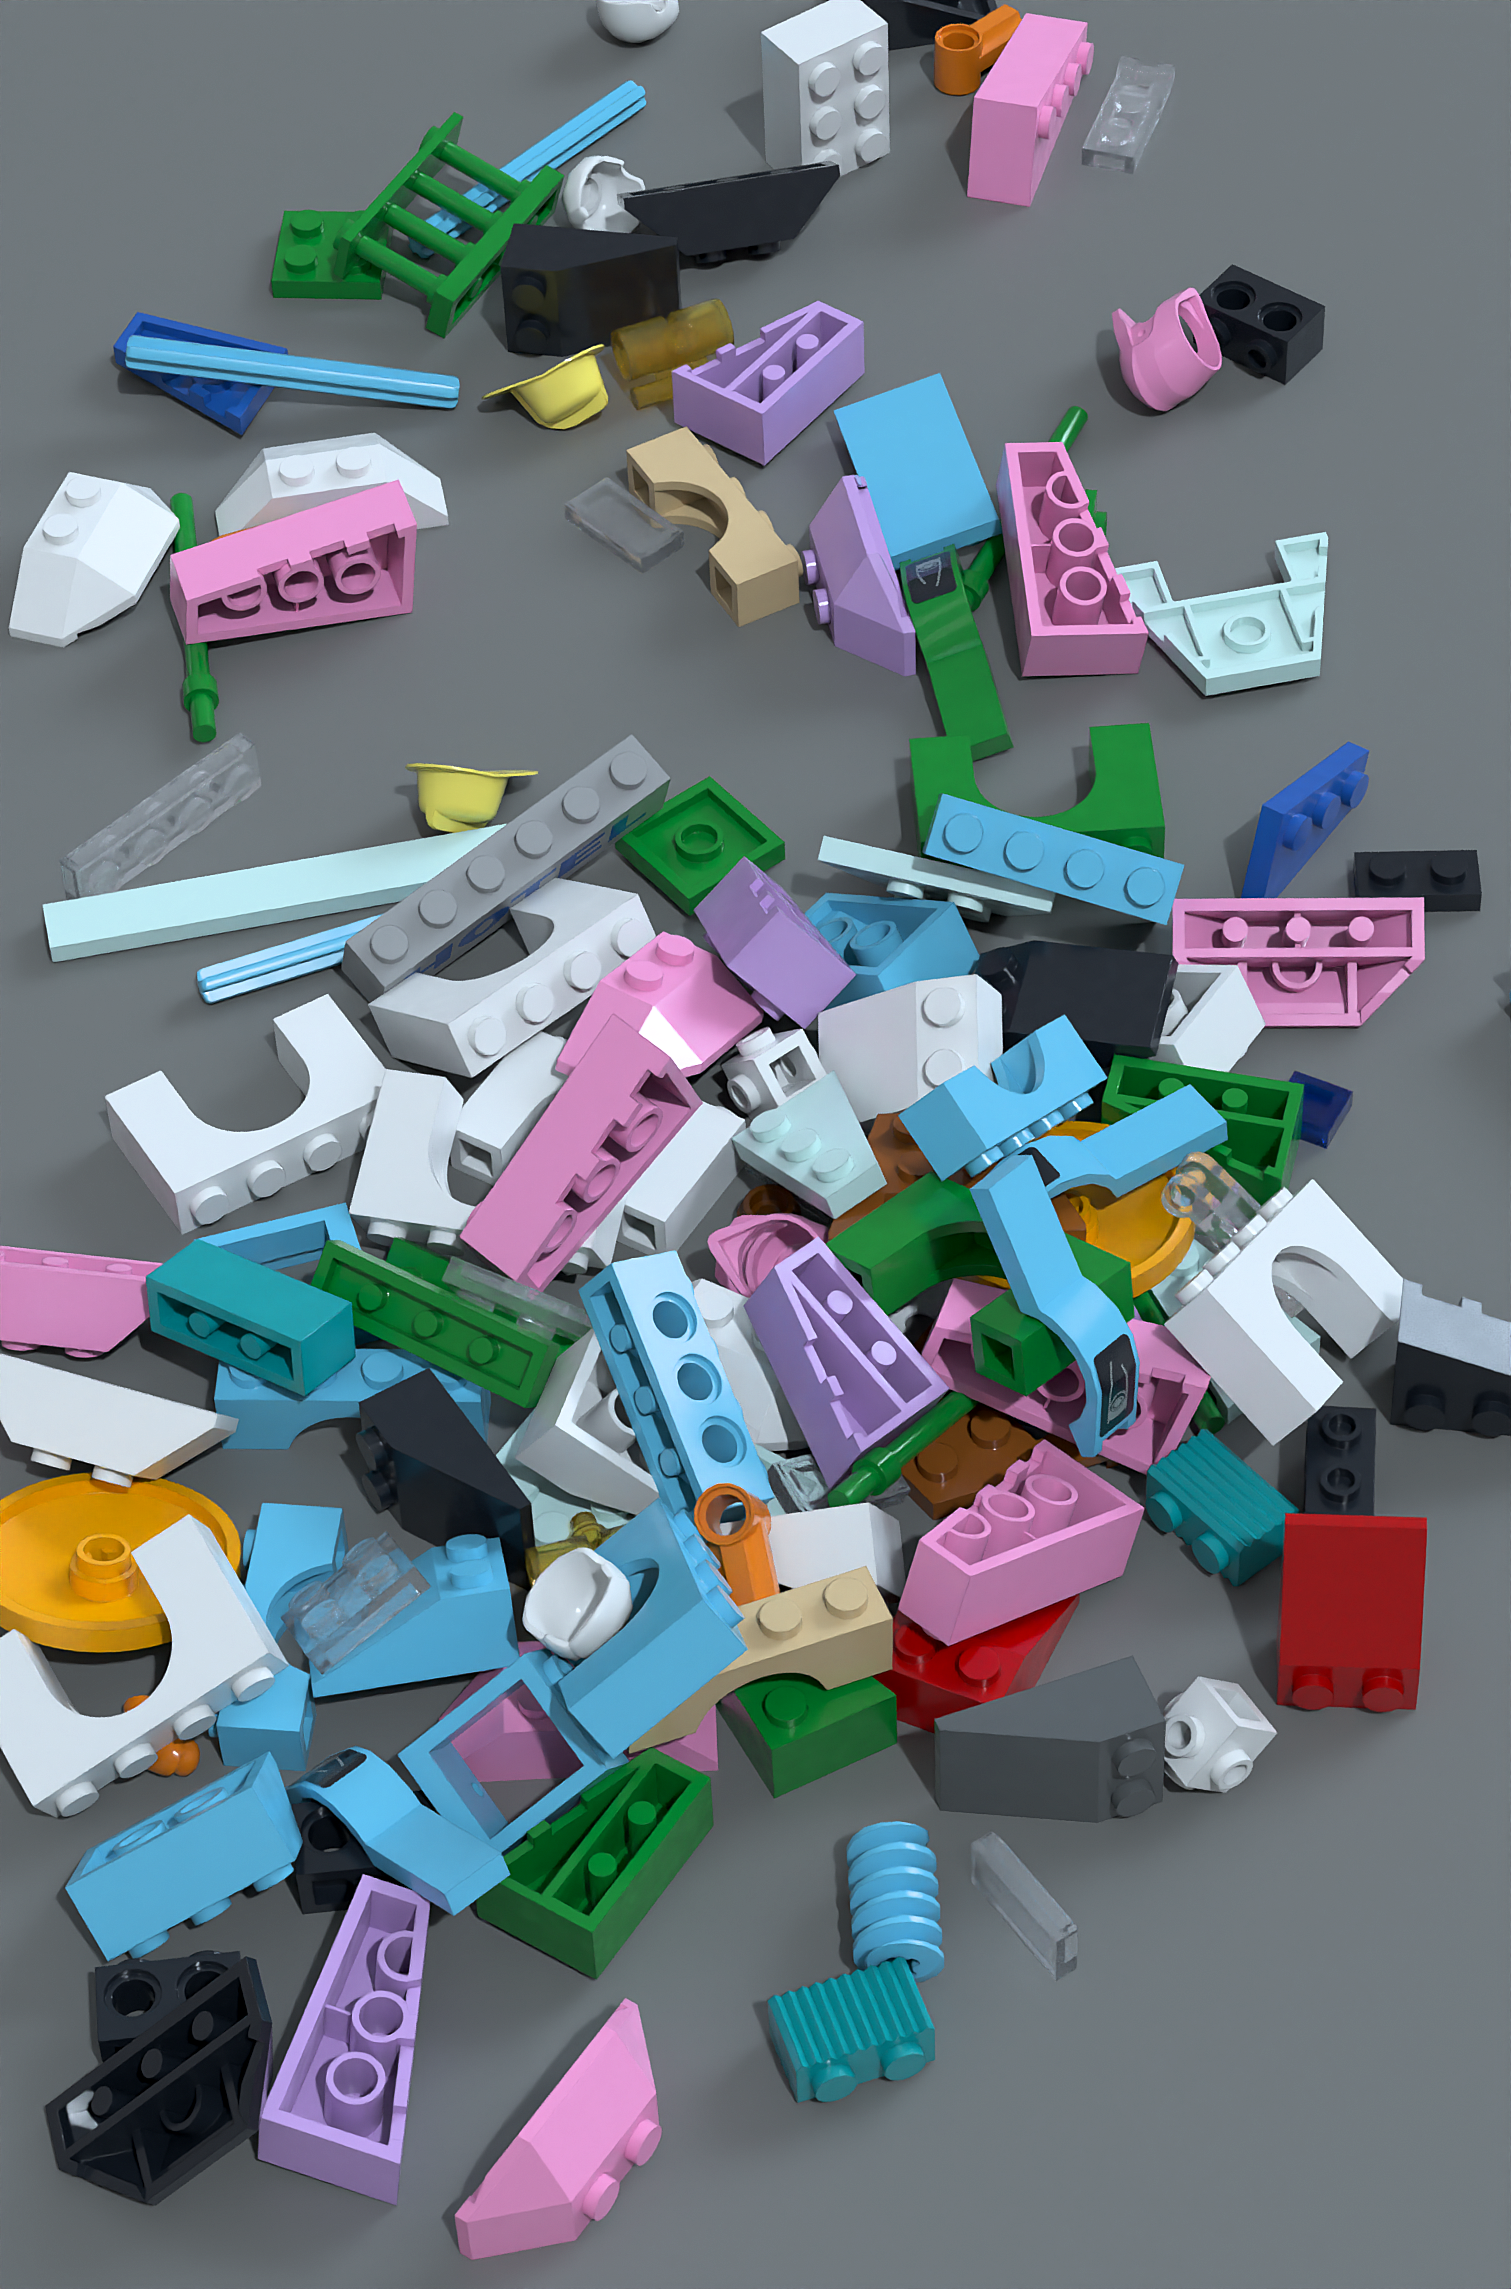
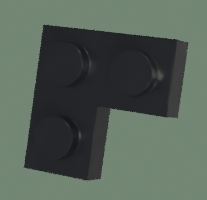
[1353,850,1482,912]

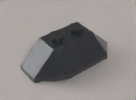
[617,161,840,263]
[45,1956,273,2206]

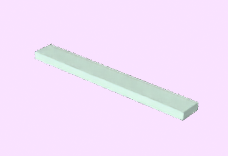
[43,824,507,963]

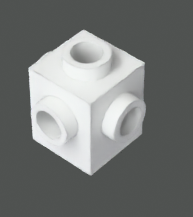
[721,1027,827,1120]
[1163,1676,1277,1793]

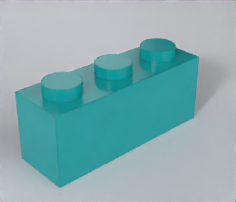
[146,1238,356,1396]

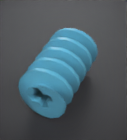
[846,1821,944,1983]

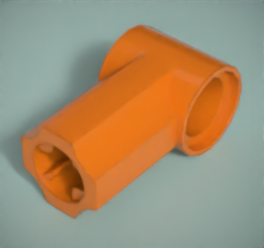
[934,4,1022,96]
[694,1483,780,1607]

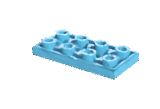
[834,373,1003,571]

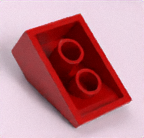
[1277,1513,1427,1712]
[872,1593,1080,1734]

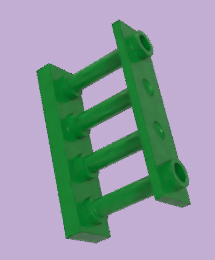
[333,112,565,339]
[311,1237,593,1408]

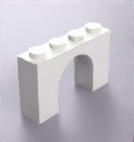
[368,878,656,1078]
[105,994,385,1235]
[450,1031,747,1255]
[349,1069,628,1274]
[1164,1179,1403,1446]
[0,1514,289,1818]

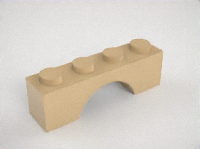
[626,426,803,627]
[627,1566,893,1754]

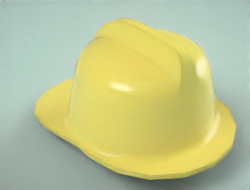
[482,344,608,429]
[405,763,538,833]

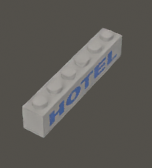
[341,734,671,1003]

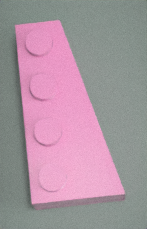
[967,13,1094,207]

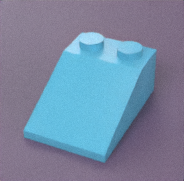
[804,893,980,1011]
[306,1534,520,1698]

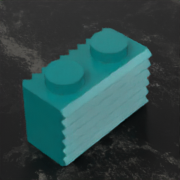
[1145,1429,1300,1586]
[768,1956,935,2103]

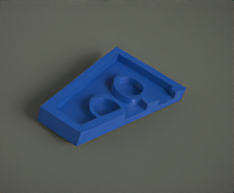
[113,312,288,435]
[1241,741,1369,898]

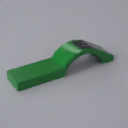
[899,544,1014,762]

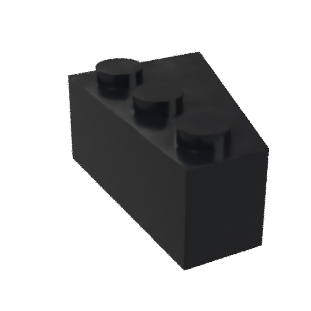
[1390,1279,1511,1436]

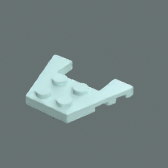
[1115,532,1328,696]

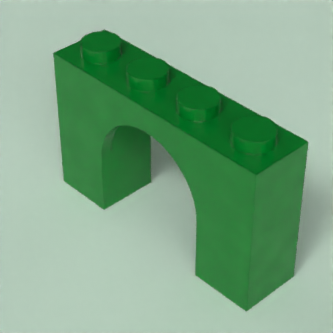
[909,723,1165,873]
[825,1171,1135,1397]

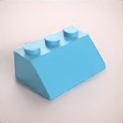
[65,1751,303,1961]

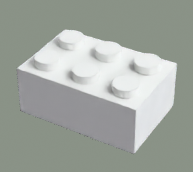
[761,0,890,177]

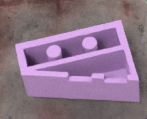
[672,301,865,466]
[694,856,856,1029]
[744,1236,950,1490]

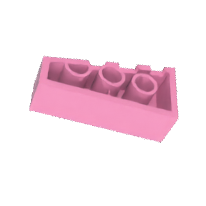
[996,442,1149,676]
[170,479,417,645]
[459,1013,703,1303]
[921,1278,1211,1475]
[898,1439,1145,1646]

